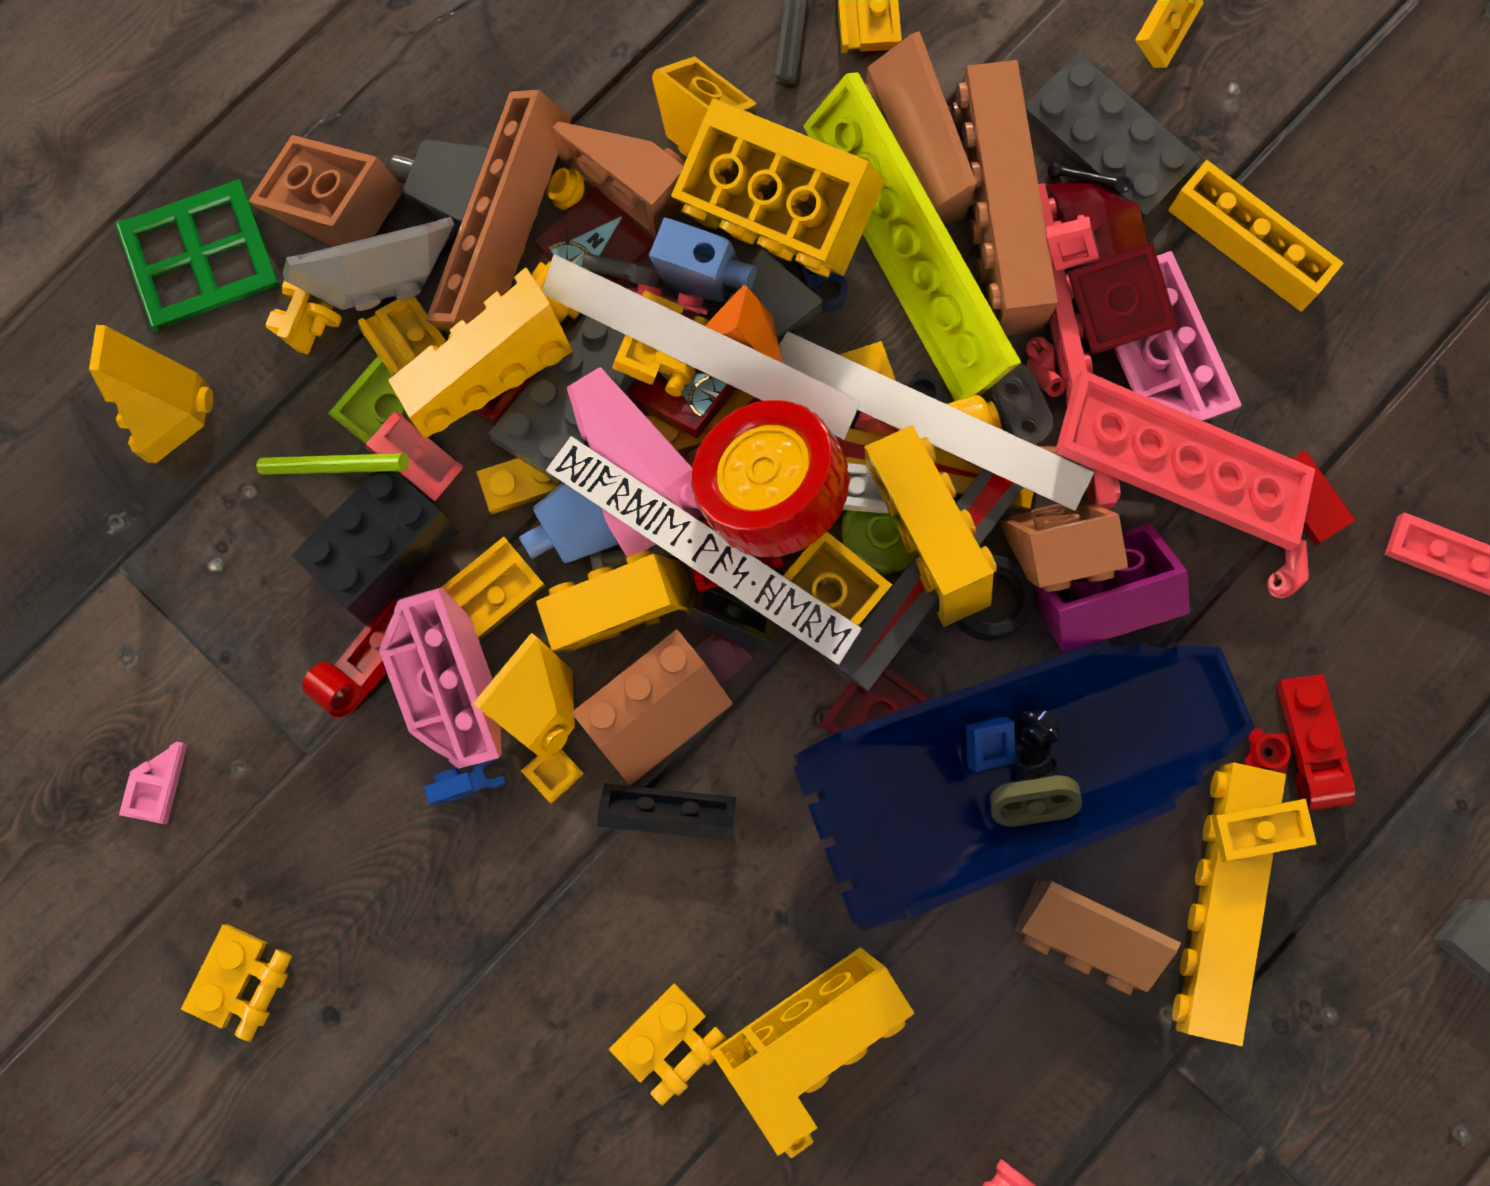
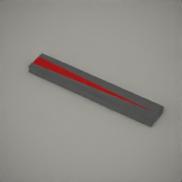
[832,468,1024,692]

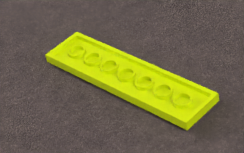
[803,72,1021,401]

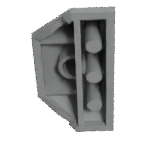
[282,217,454,311]

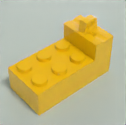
[711,947,915,1158]

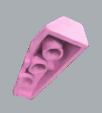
[567,367,703,558]

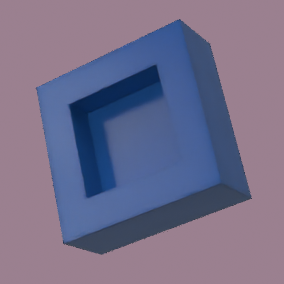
[966,717,1015,772]

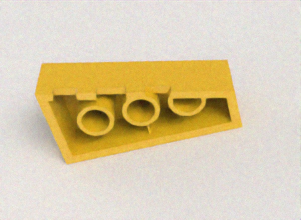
[388,268,573,439]
[864,425,997,627]

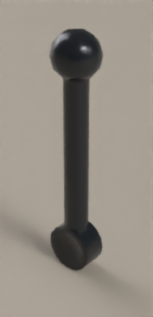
[1047,162,1133,193]

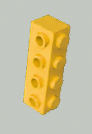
[1168,159,1344,312]

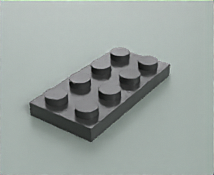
[1025,52,1201,220]
[488,315,638,484]

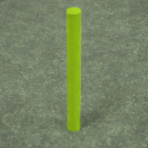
[256,453,409,475]

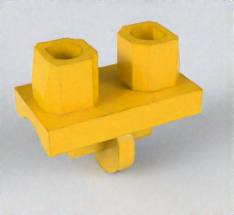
[265,280,342,355]

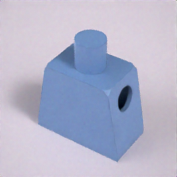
[649,217,757,302]
[519,483,619,563]

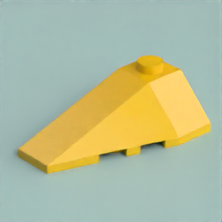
[89,325,213,463]

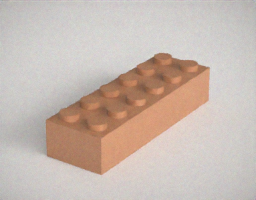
[951,60,1058,336]

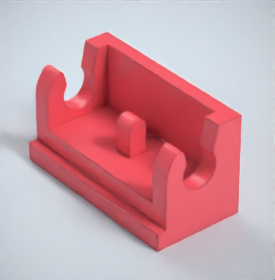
[365,411,463,503]

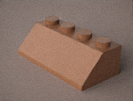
[865,31,977,225]

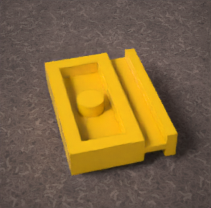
[837,0,902,53]
[358,296,446,376]
[442,537,546,641]

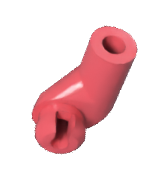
[1026,337,1066,397]
[1267,540,1309,598]

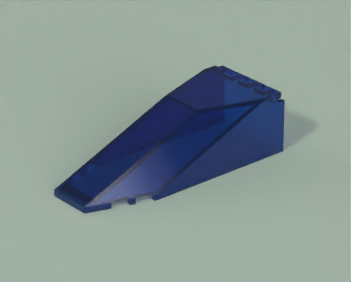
[793,641,1255,931]

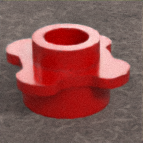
[1244,728,1291,774]

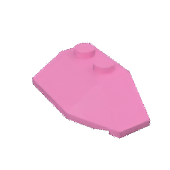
[1114,251,1242,421]
[379,587,502,769]

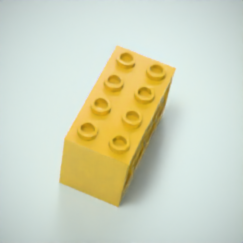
[671,98,886,278]

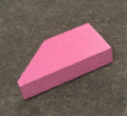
[119,742,188,824]

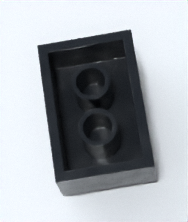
[291,471,459,626]

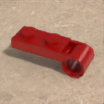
[302,598,399,718]
[1276,674,1355,811]

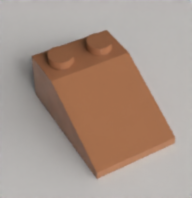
[553,121,684,238]
[248,135,404,247]
[998,499,1128,592]

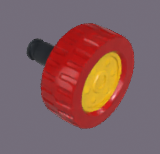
[691,400,850,557]

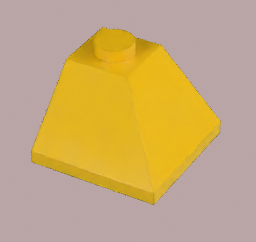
[652,56,758,157]
[473,633,575,762]

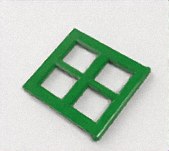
[115,179,280,332]

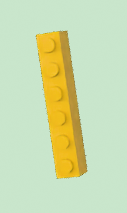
[1172,762,1286,1046]

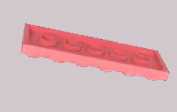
[1055,370,1315,551]

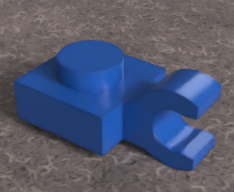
[424,758,507,806]

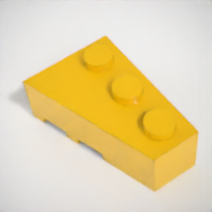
[536,550,691,652]

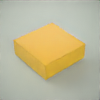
[521,749,584,804]

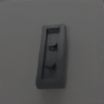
[597,783,736,841]

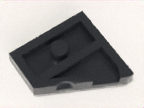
[685,575,775,654]

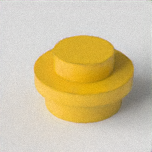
[547,168,585,210]

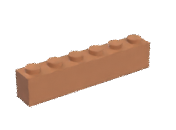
[426,90,571,335]

